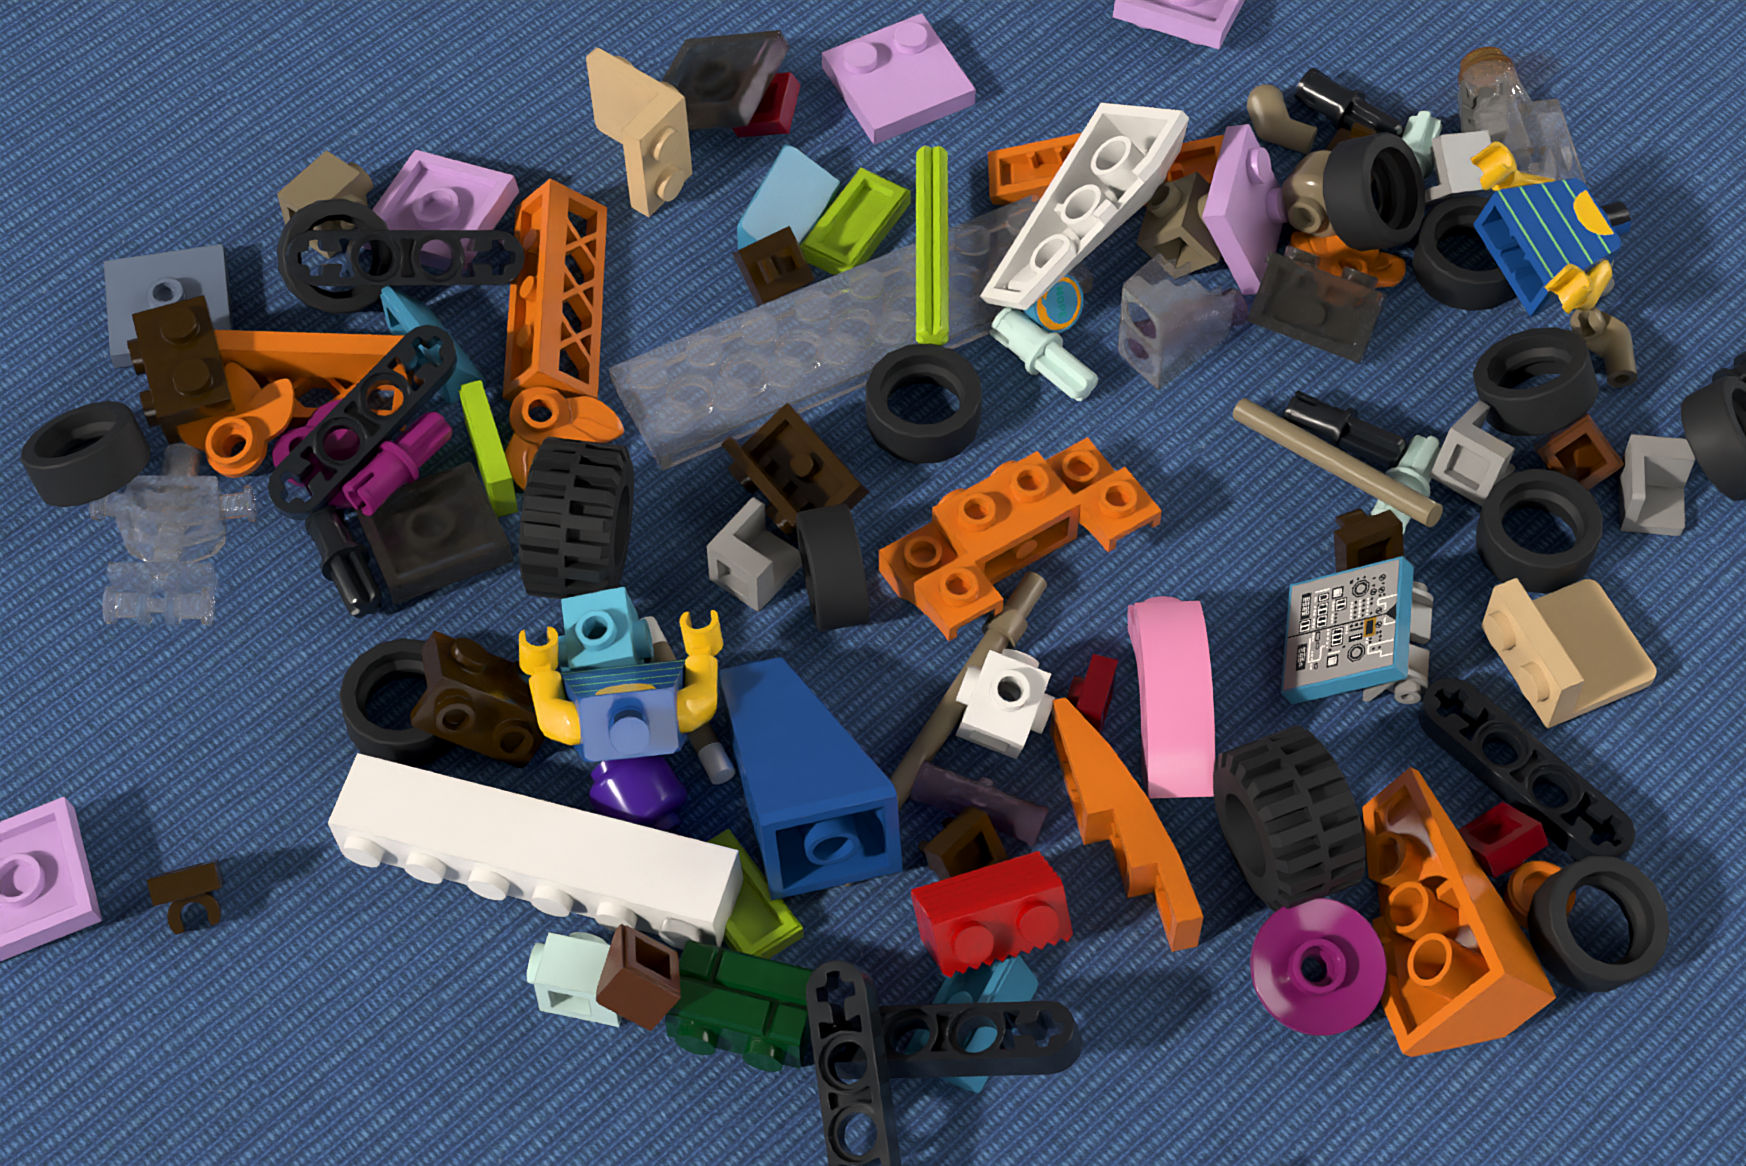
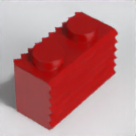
[911,851,1073,978]

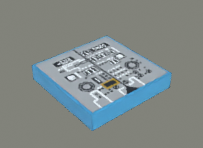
[1281,556,1414,704]

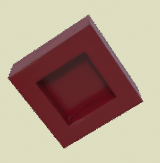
[728,72,801,137]
[1067,654,1118,735]
[1457,802,1549,878]

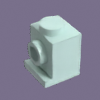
[527,932,622,1027]

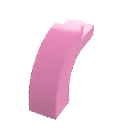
[1128,596,1215,799]

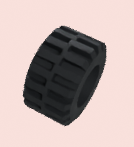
[519,437,634,599]
[1213,725,1365,912]

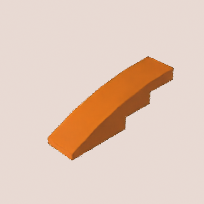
[987,133,1225,208]
[1050,697,1204,952]

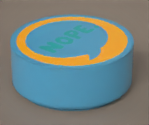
[1023,274,1083,333]

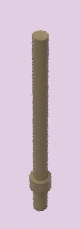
[843,571,1047,887]

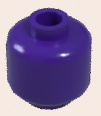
[588,755,688,833]

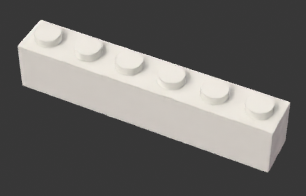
[328,753,744,950]

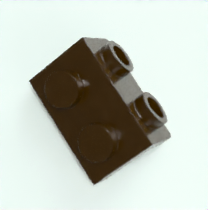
[127,295,235,445]
[721,403,869,536]
[410,630,546,768]

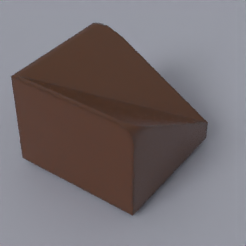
[1532,413,1624,490]
[596,924,681,1031]

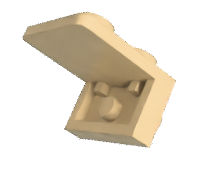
[586,48,693,217]
[1481,578,1657,729]

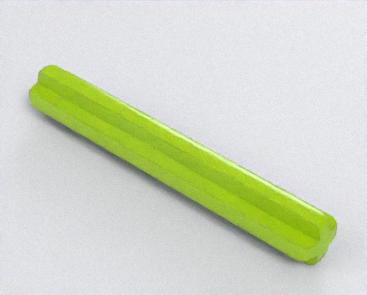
[916,145,949,346]

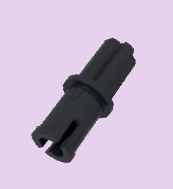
[1294,67,1405,138]
[1283,390,1407,469]
[304,505,382,619]

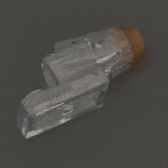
[1457,47,1588,188]

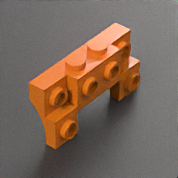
[879,437,1162,641]

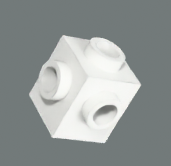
[955,649,1055,759]

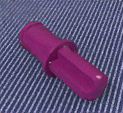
[343,411,453,516]

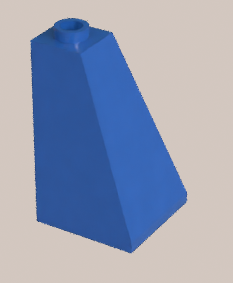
[718,657,903,901]

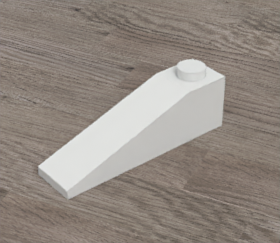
[980,103,1189,310]

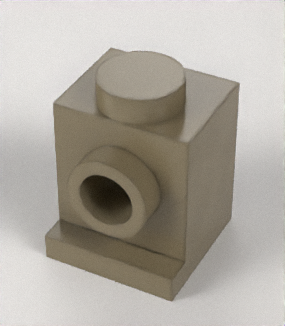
[277,150,373,259]

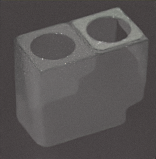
[1118,253,1237,390]

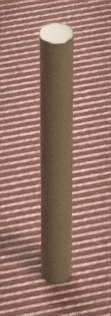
[1233,398,1443,527]

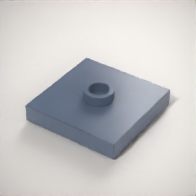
[103,244,234,368]

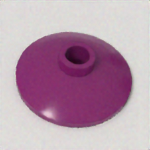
[1250,898,1387,1036]

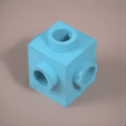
[558,587,654,672]

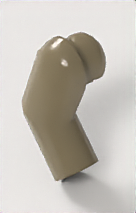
[1247,84,1318,155]
[1570,306,1638,388]

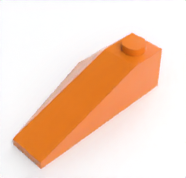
[1362,767,1556,1057]

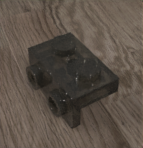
[1246,245,1388,364]

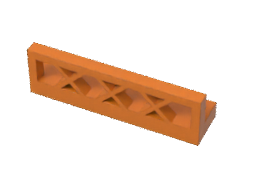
[502,178,607,402]
[215,330,414,431]

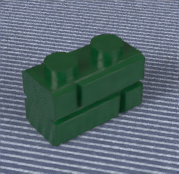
[665,940,815,1072]

